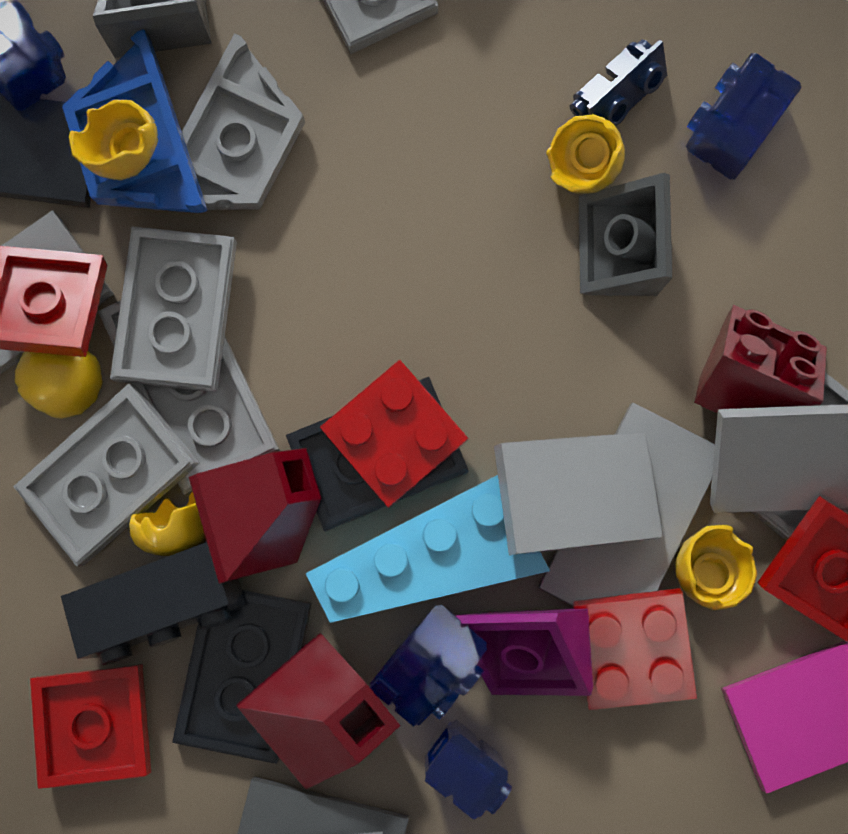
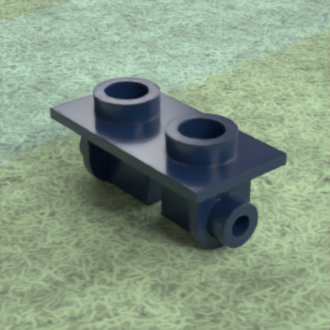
[569,39,668,126]

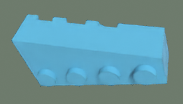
[306,475,550,623]

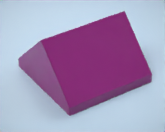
[453,609,593,696]

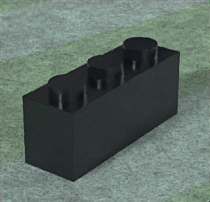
[61,542,246,665]

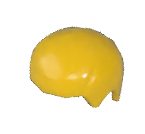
[69,100,158,181]
[546,114,625,194]
[15,351,103,419]
[129,492,206,556]
[675,525,757,610]

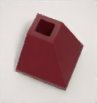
[694,304,827,414]
[189,448,321,584]
[236,633,401,789]

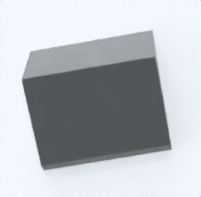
[93,0,212,58]
[579,173,672,296]

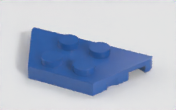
[62,29,208,213]

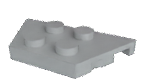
[154,33,305,210]

